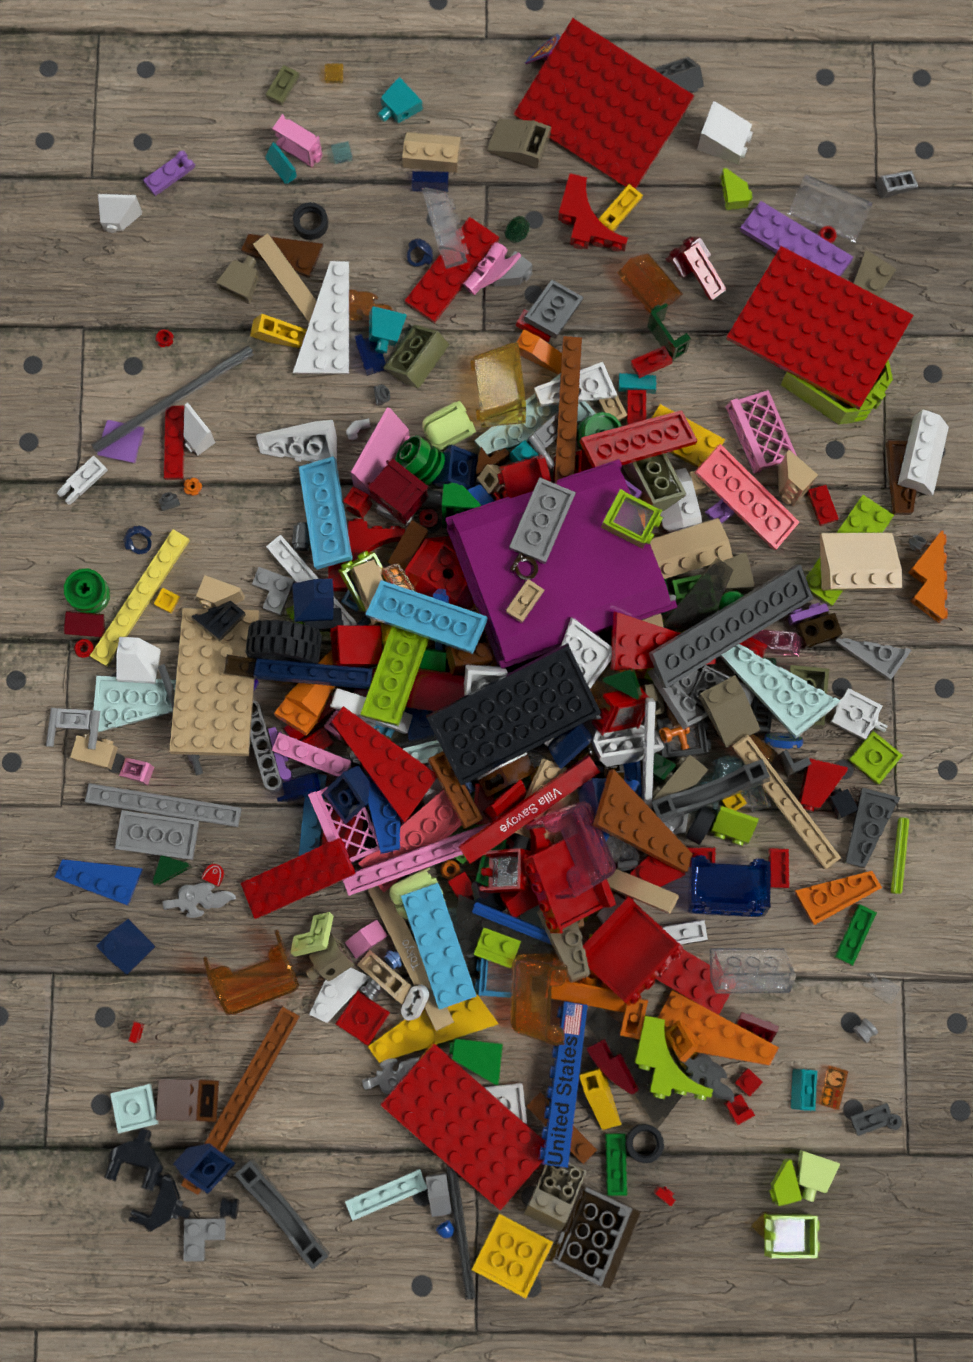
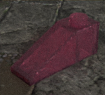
[751,630,802,657]

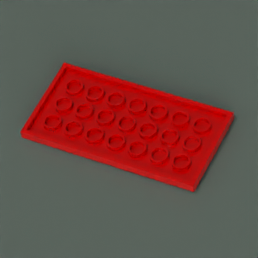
[380,1042,544,1211]

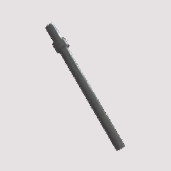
[157,664,203,776]

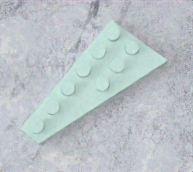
[720,644,840,738]
[93,676,176,732]

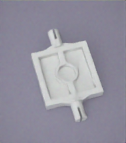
[830,688,888,741]

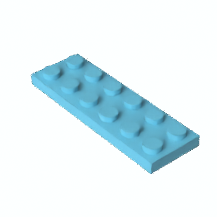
[299,456,353,570]
[365,580,488,654]
[401,883,476,1010]

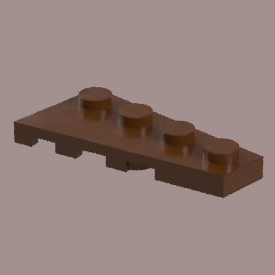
[241,234,324,278]
[886,441,916,515]

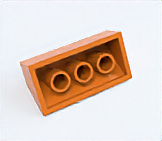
[546,954,626,1012]

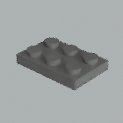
[524,280,583,339]

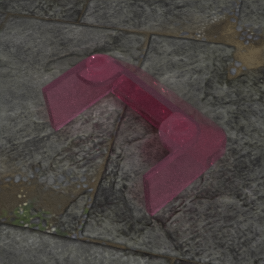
[526,802,616,899]

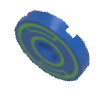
[764,733,803,749]

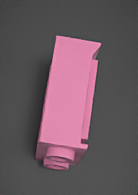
[272,114,322,167]

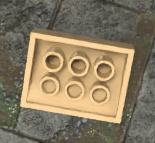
[820,533,902,591]

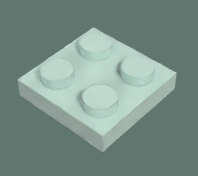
[110,1084,159,1133]

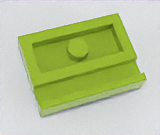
[473,927,521,968]

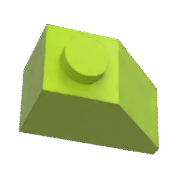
[721,168,752,210]
[769,1158,802,1206]

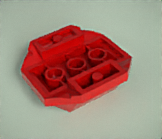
[404,536,475,609]

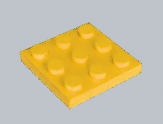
[472,1213,553,1299]

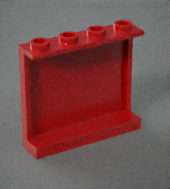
[523,831,616,934]
[583,897,683,1006]

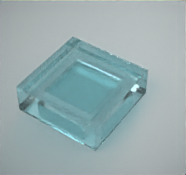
[331,141,353,165]

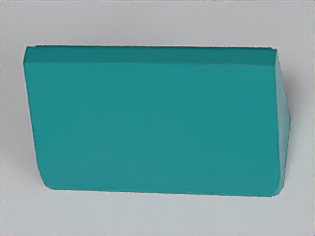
[265,142,297,184]
[618,373,656,394]
[791,1069,817,1111]

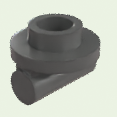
[373,384,390,406]
[159,492,181,511]

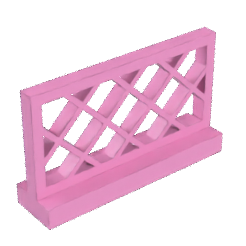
[726,390,797,474]
[308,787,379,863]

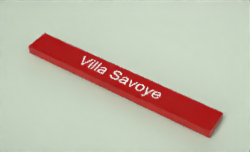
[458,755,599,864]

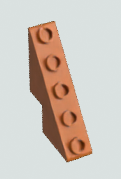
[908,530,948,623]

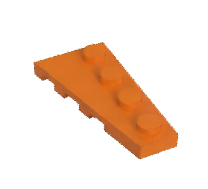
[794,871,882,925]

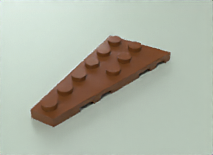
[593,770,692,873]

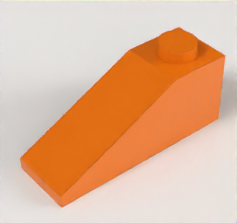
[515,330,562,375]

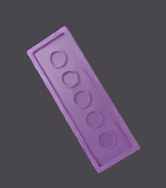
[740,201,853,276]

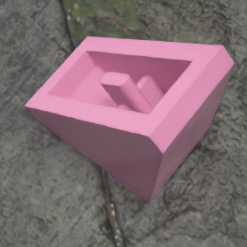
[119,758,154,785]
[345,920,388,959]

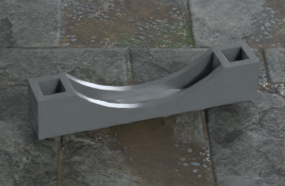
[652,759,771,822]
[235,1159,330,1270]

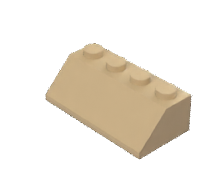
[650,518,733,579]

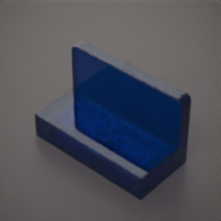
[411,171,449,192]
[355,334,386,376]
[277,774,321,802]

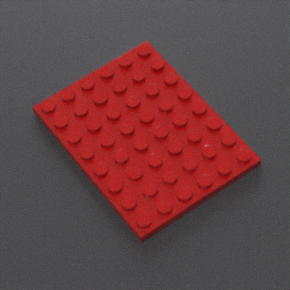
[513,18,695,189]
[726,246,914,410]

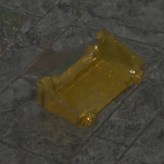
[470,342,526,427]

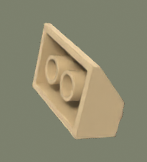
[402,132,461,173]
[777,450,818,506]

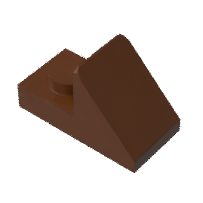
[476,447,509,478]

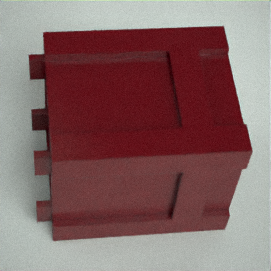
[368,458,429,525]

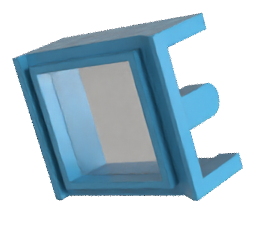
[475,958,529,999]

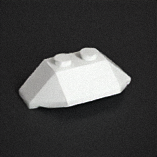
[660,468,702,533]
[592,725,664,767]

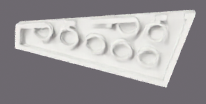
[293,261,349,374]
[544,617,612,746]

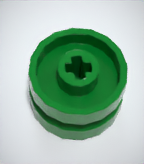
[576,412,622,451]
[64,568,110,614]

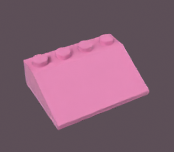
[351,407,410,495]

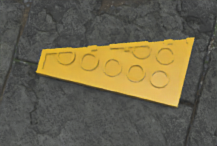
[368,991,499,1063]

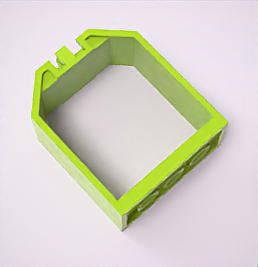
[781,360,893,425]

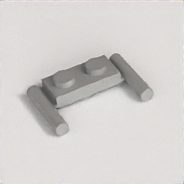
[528,412,558,469]
[46,708,101,750]

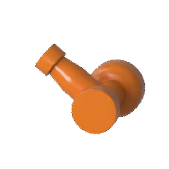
[659,727,690,750]

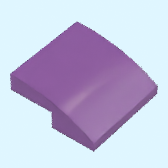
[97,420,145,463]

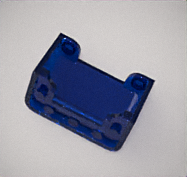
[688,855,771,917]

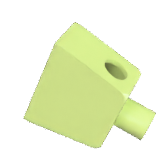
[796,1150,840,1202]

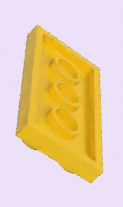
[652,404,725,468]

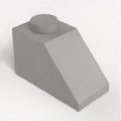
[492,251,533,287]
[426,1173,452,1217]

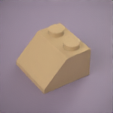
[196,575,245,610]

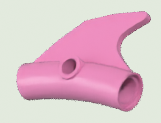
[463,243,521,296]

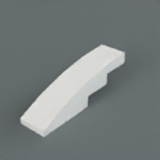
[330,689,413,734]

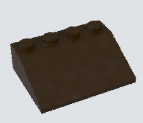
[550,1185,641,1289]

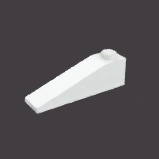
[256,420,337,463]

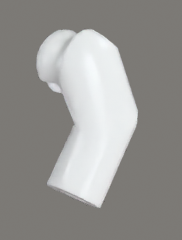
[346,419,371,440]

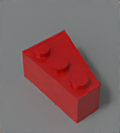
[620,855,686,900]

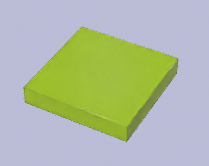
[848,731,903,785]

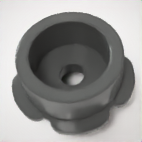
[909,535,927,552]

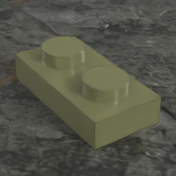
[266,65,300,105]

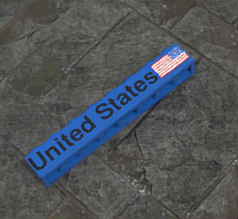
[539,1002,588,1168]

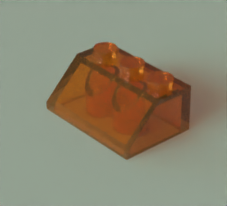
[617,253,683,313]

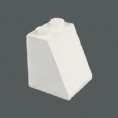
[697,101,753,164]

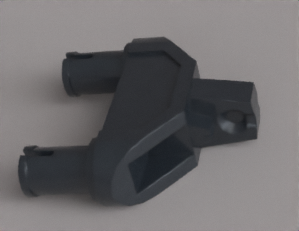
[104,1128,164,1192]
[129,1171,192,1232]

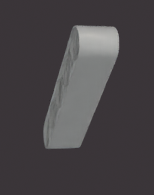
[250,700,283,792]

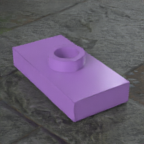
[705,499,735,524]

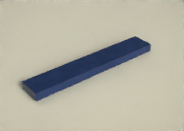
[254,658,373,689]

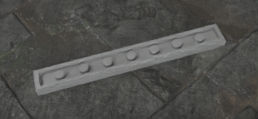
[85,783,242,827]

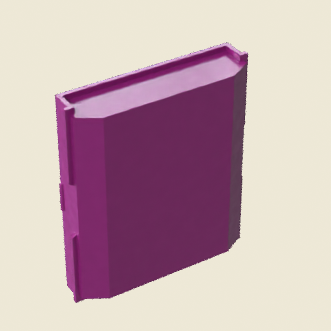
[445,459,677,669]

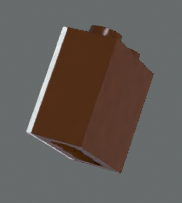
[477,753,536,797]

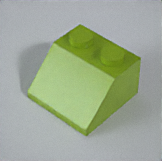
[710,806,759,846]

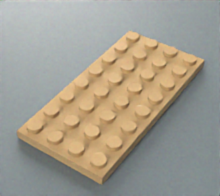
[169,608,260,756]

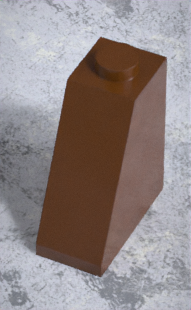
[388,520,429,577]

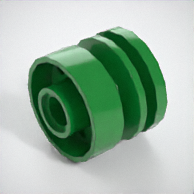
[395,435,445,485]

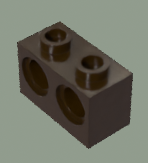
[796,612,843,649]

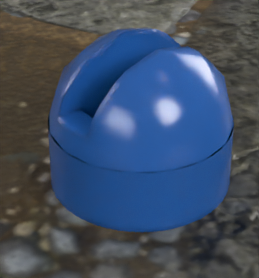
[436,1220,454,1239]

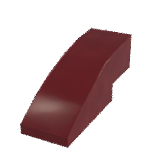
[587,1039,639,1095]

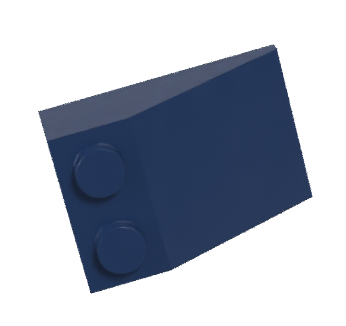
[547,724,593,769]

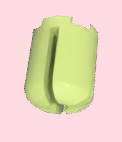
[422,401,476,451]
[389,867,446,919]

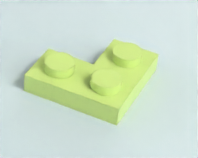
[290,912,334,957]

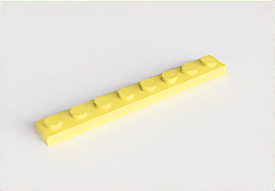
[90,529,190,667]

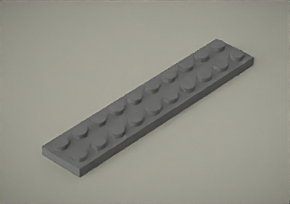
[649,564,813,688]

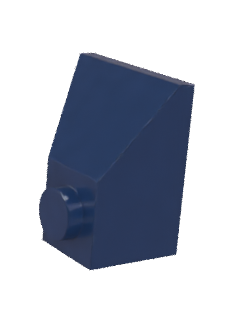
[432,445,478,490]
[292,579,334,622]
[323,765,370,824]
[96,919,156,975]
[173,1143,236,1194]

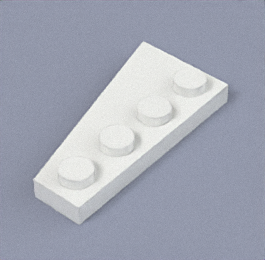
[534,362,617,407]

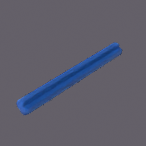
[472,902,552,945]

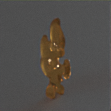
[349,289,394,321]

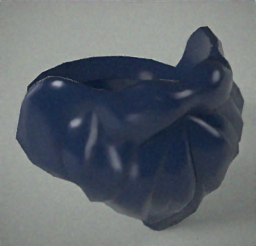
[407,238,433,267]
[123,525,152,554]

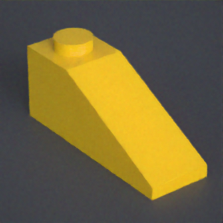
[250,314,307,349]

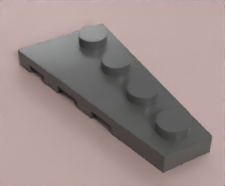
[845,788,901,868]

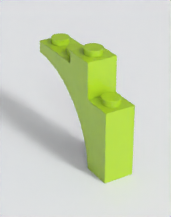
[635,1015,713,1100]

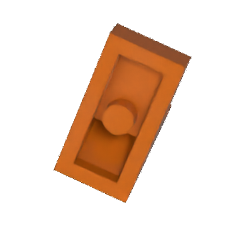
[620,998,648,1040]
[665,1020,700,1063]

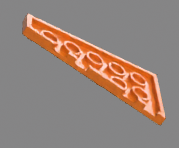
[658,990,779,1066]

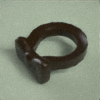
[509,553,538,581]

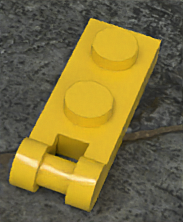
[599,184,643,232]

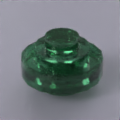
[505,216,530,243]

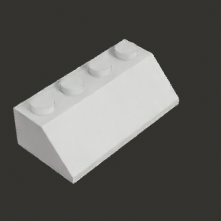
[898,409,949,496]

